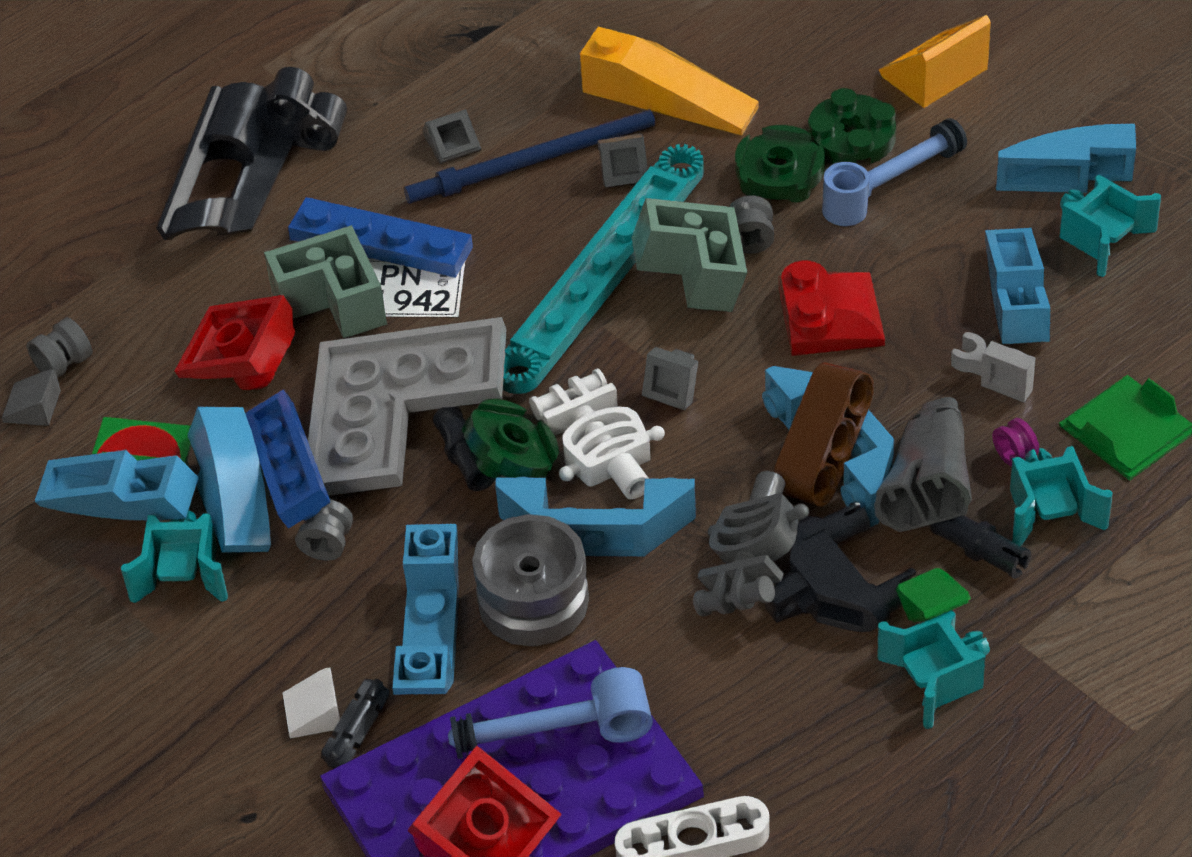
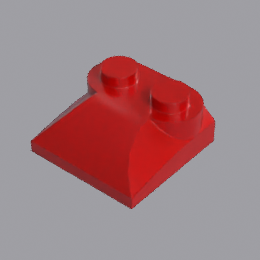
[778,260,885,356]
[174,295,295,390]
[407,746,562,857]

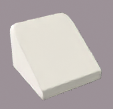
[283,667,340,738]

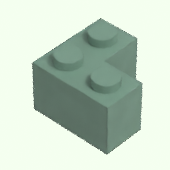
[632,198,747,312]
[264,225,387,338]

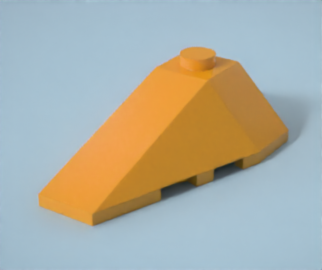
[580,26,759,136]

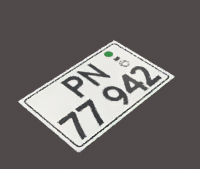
[369,259,465,317]

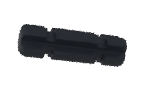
[321,679,390,769]

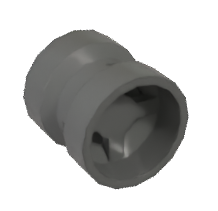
[26,317,93,378]

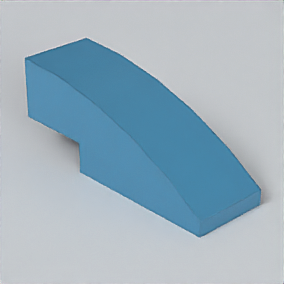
[996,124,1136,193]
[985,228,1050,344]
[187,407,271,552]
[35,450,198,520]

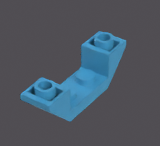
[762,366,894,527]
[495,477,696,556]
[392,524,459,695]

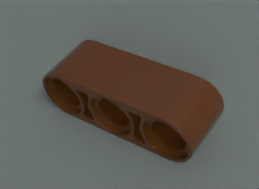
[773,362,874,507]

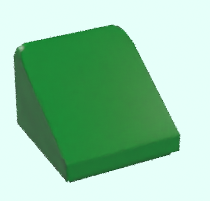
[896,568,971,622]

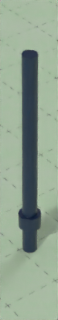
[404,109,655,204]

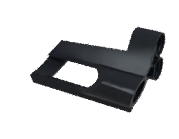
[156,67,348,240]

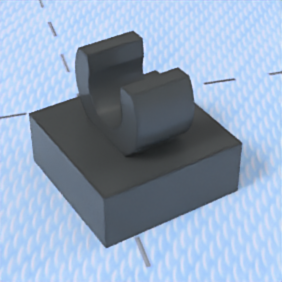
[597,134,648,187]
[642,347,698,410]

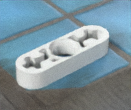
[615,796,769,857]

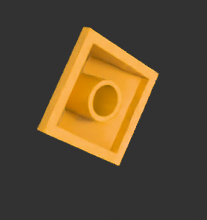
[879,15,991,108]

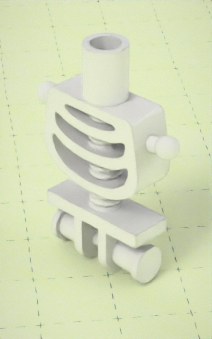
[529,368,665,499]

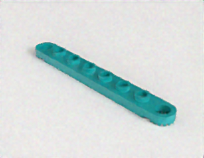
[503,144,704,394]

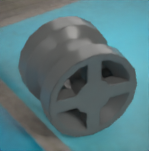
[729,196,774,254]
[295,499,353,561]

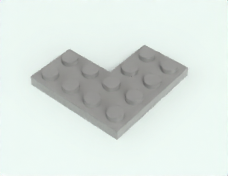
[308,317,507,496]

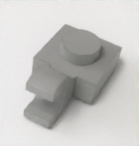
[951,332,1035,402]

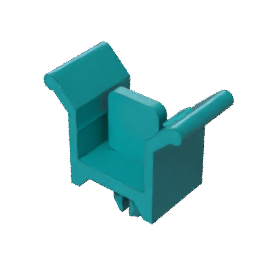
[1060,175,1161,277]
[1010,446,1113,546]
[121,510,228,603]
[877,610,990,729]

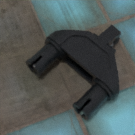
[765,501,918,632]

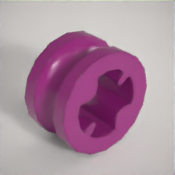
[992,417,1039,467]

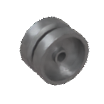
[472,514,589,646]

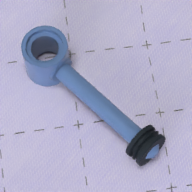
[822,118,967,226]
[448,667,653,759]

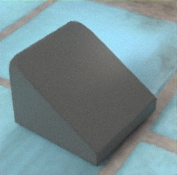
[423,109,481,164]
[2,369,61,426]

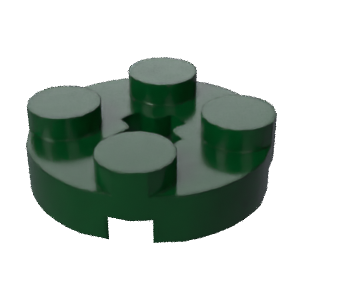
[808,88,896,164]
[735,125,825,202]
[462,399,559,479]

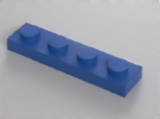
[288,197,473,278]
[245,389,331,529]

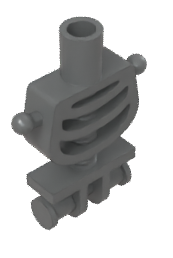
[693,471,809,617]

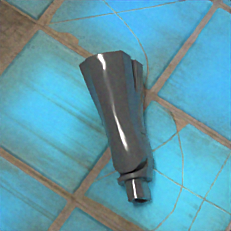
[874,397,972,532]

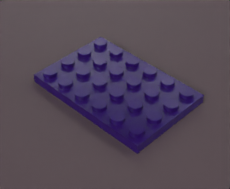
[320,640,704,857]

